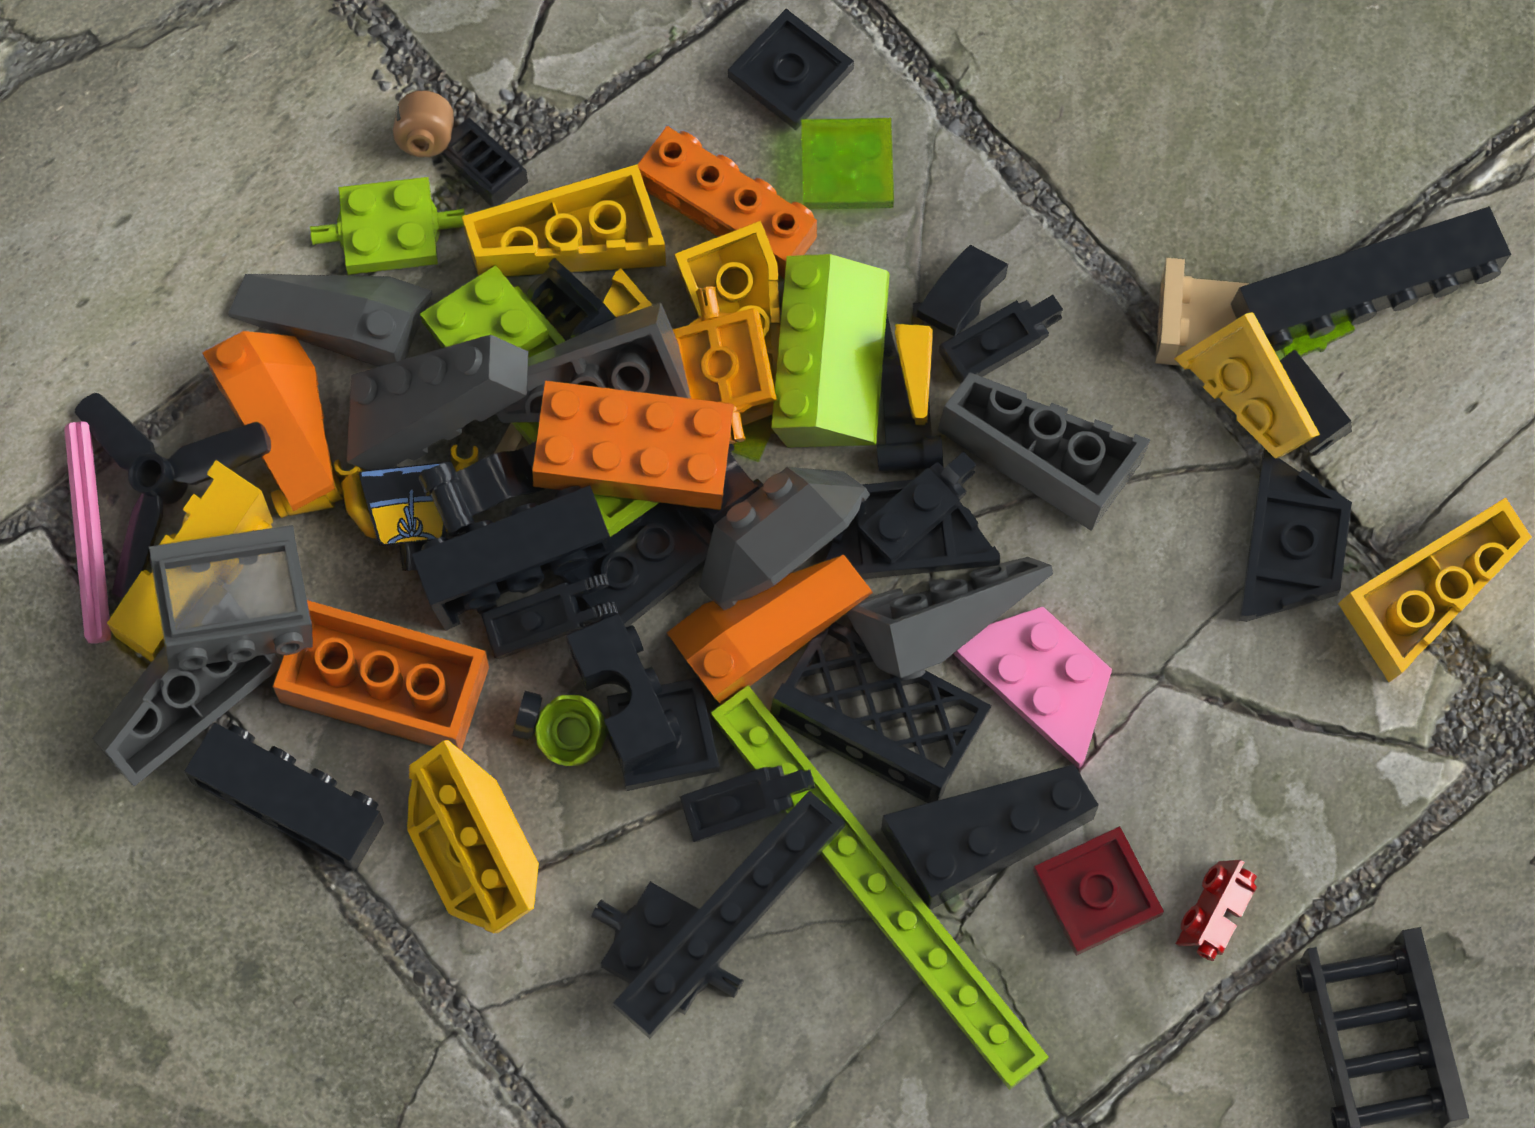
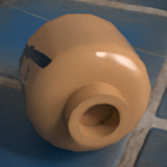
[393,91,454,157]

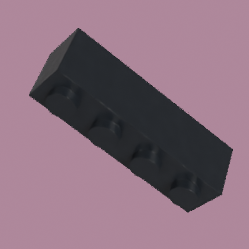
[184,722,384,872]

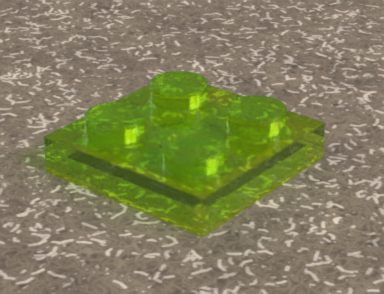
[801,118,894,209]

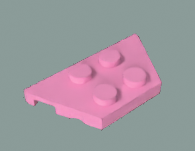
[953,607,1112,769]

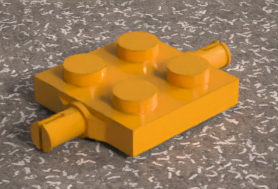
[673,287,777,444]

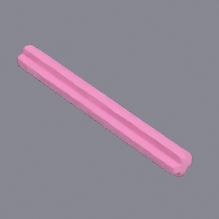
[64,421,112,644]

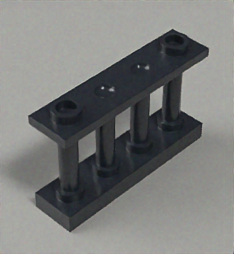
[1296,927,1470,1128]

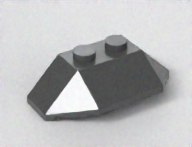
[699,467,870,610]

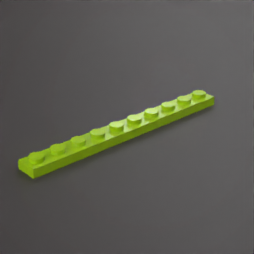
[711,685,1049,1090]

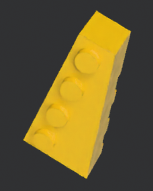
[462,164,666,276]
[107,460,273,662]

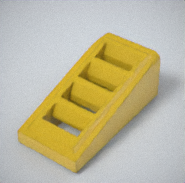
[895,324,933,425]

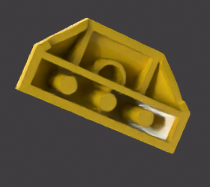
[407,740,539,934]

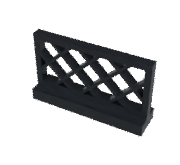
[770,622,992,803]

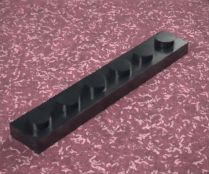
[613,791,845,1039]

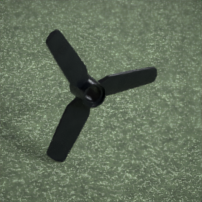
[75,393,271,598]

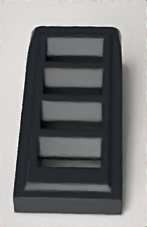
[441,117,528,207]

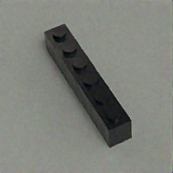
[1230,206,1511,352]

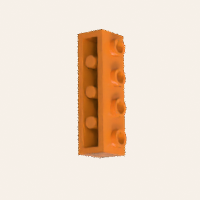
[637,126,817,279]

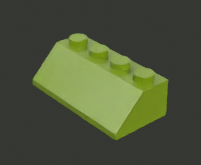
[771,254,890,448]

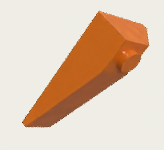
[202,331,335,512]
[667,555,873,705]

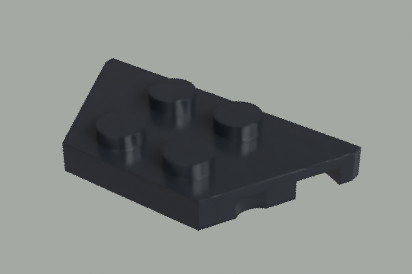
[1239,448,1352,622]
[825,479,1000,579]

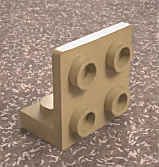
[1155,258,1249,366]

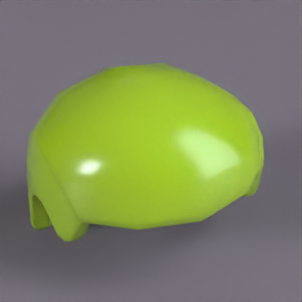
[534,695,607,766]

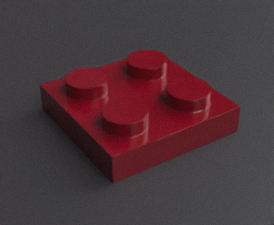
[1033,826,1164,956]

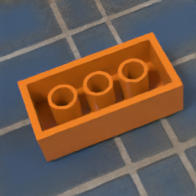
[532,381,734,510]
[273,600,489,751]

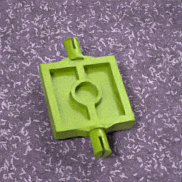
[310,177,465,275]

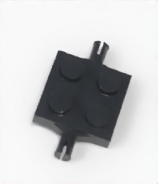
[591,881,744,1015]

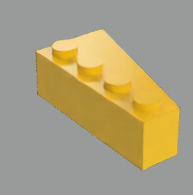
[1338,498,1532,682]

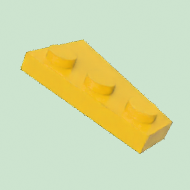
[1174,312,1320,459]

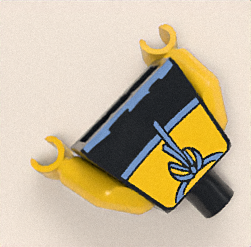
[334,444,478,571]

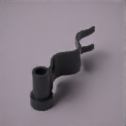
[877,302,944,472]
[417,441,546,536]

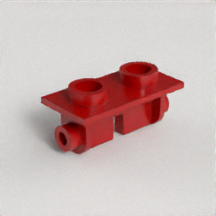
[1175,860,1257,961]

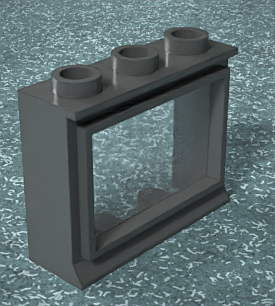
[149,525,313,670]

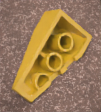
[674,221,780,426]

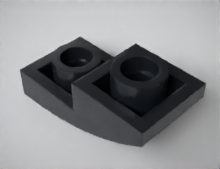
[916,245,1008,337]

